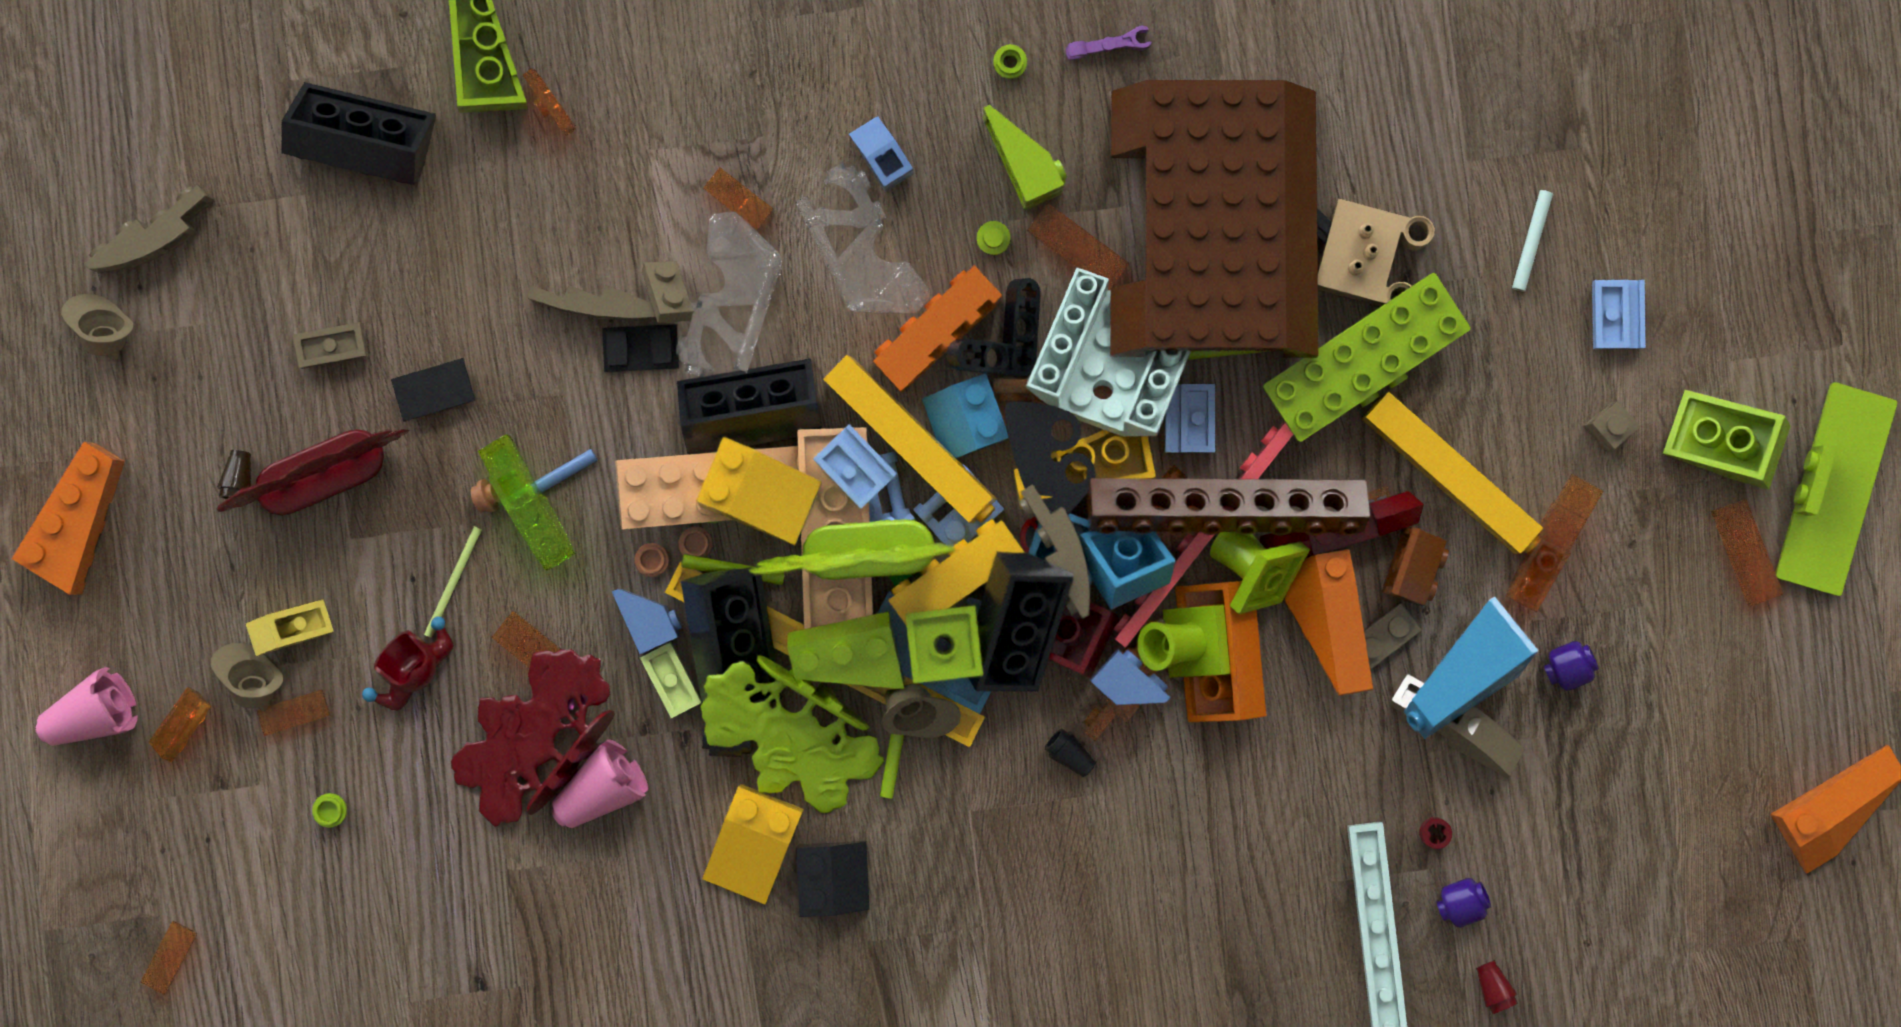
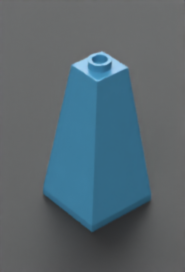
[1404,596,1538,739]

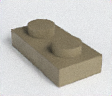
[642,261,693,323]
[293,322,369,369]
[1364,603,1422,670]

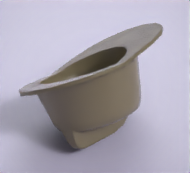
[61,294,134,360]
[211,643,283,711]
[882,684,961,738]

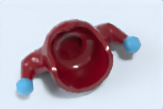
[362,616,454,711]

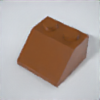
[1381,527,1449,606]

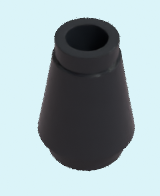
[1045,728,1096,777]

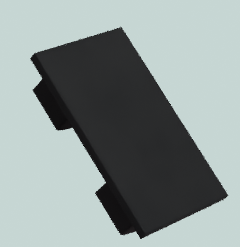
[602,324,679,372]
[391,358,476,422]

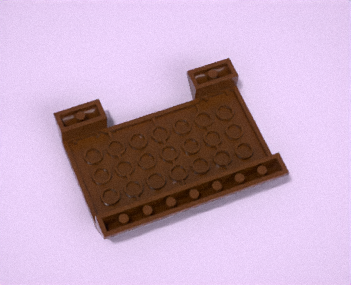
[1110,80,1318,358]

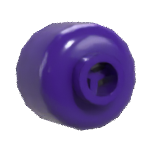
[1544,641,1599,691]
[1437,878,1491,928]

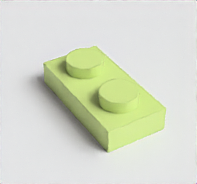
[640,642,701,718]

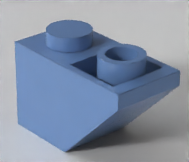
[849,116,914,192]
[1090,650,1170,705]

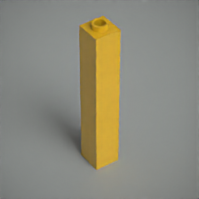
[823,355,997,524]
[1361,392,1543,554]

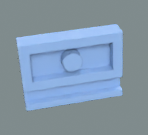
[1592,280,1646,349]
[1164,384,1215,453]
[813,424,897,509]

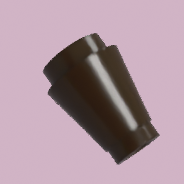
[217,450,251,499]

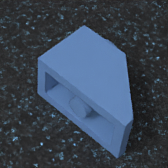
[612,589,683,654]

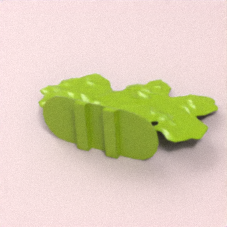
[749,519,955,580]
[701,655,884,813]

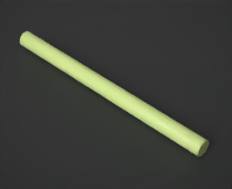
[424,526,482,638]

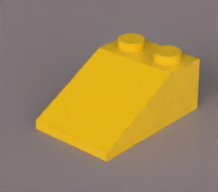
[696,437,822,545]
[702,784,804,905]

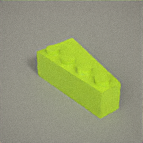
[449,0,527,113]

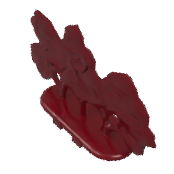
[216,429,410,516]
[451,649,615,827]

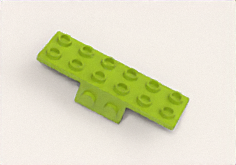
[1263,273,1471,442]
[1775,382,1898,596]

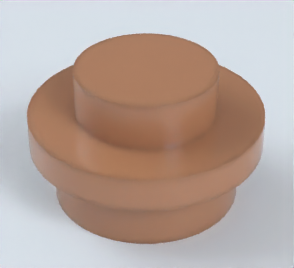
[471,479,501,513]
[678,526,713,558]
[635,543,669,577]

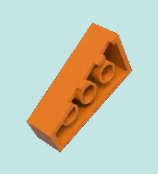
[873,265,1003,393]

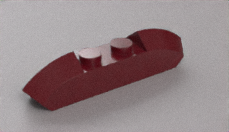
[1259,491,1424,558]

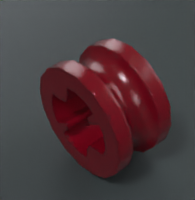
[1419,817,1452,849]

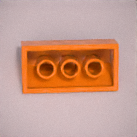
[1175,581,1267,722]

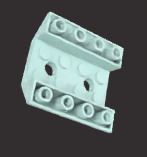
[1026,267,1191,436]

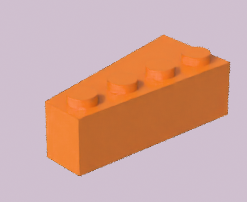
[11,442,125,595]

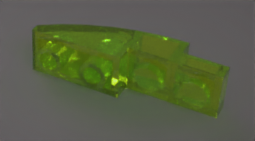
[478,434,576,571]

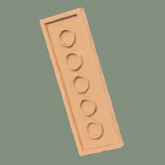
[797,427,873,629]
[615,446,799,530]

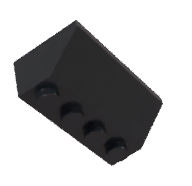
[281,82,436,185]
[677,358,822,455]
[968,552,1074,692]
[681,567,782,704]

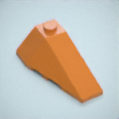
[1284,549,1373,696]
[1770,745,1901,873]

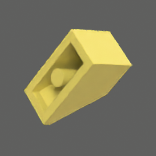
[246,600,334,656]

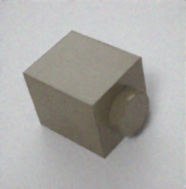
[1583,401,1641,451]

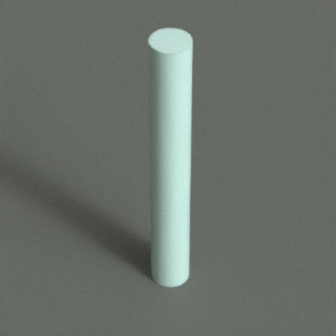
[1512,190,1553,292]

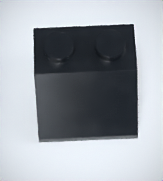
[796,841,870,917]

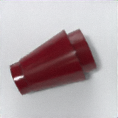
[1476,960,1518,1014]

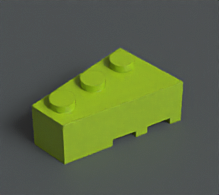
[787,611,904,689]

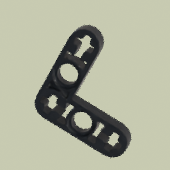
[947,278,1041,377]

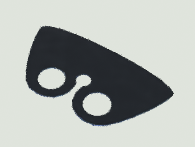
[1005,401,1096,515]

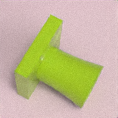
[1210,532,1310,614]
[1137,605,1230,678]
[905,606,983,684]

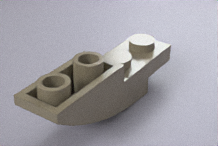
[84,185,215,273]
[1018,485,1090,618]
[1389,674,1525,779]

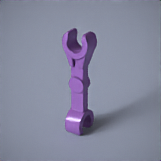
[1066,26,1151,60]

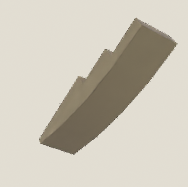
[527,285,657,321]

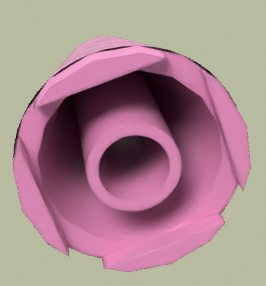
[36,667,138,746]
[552,739,648,828]

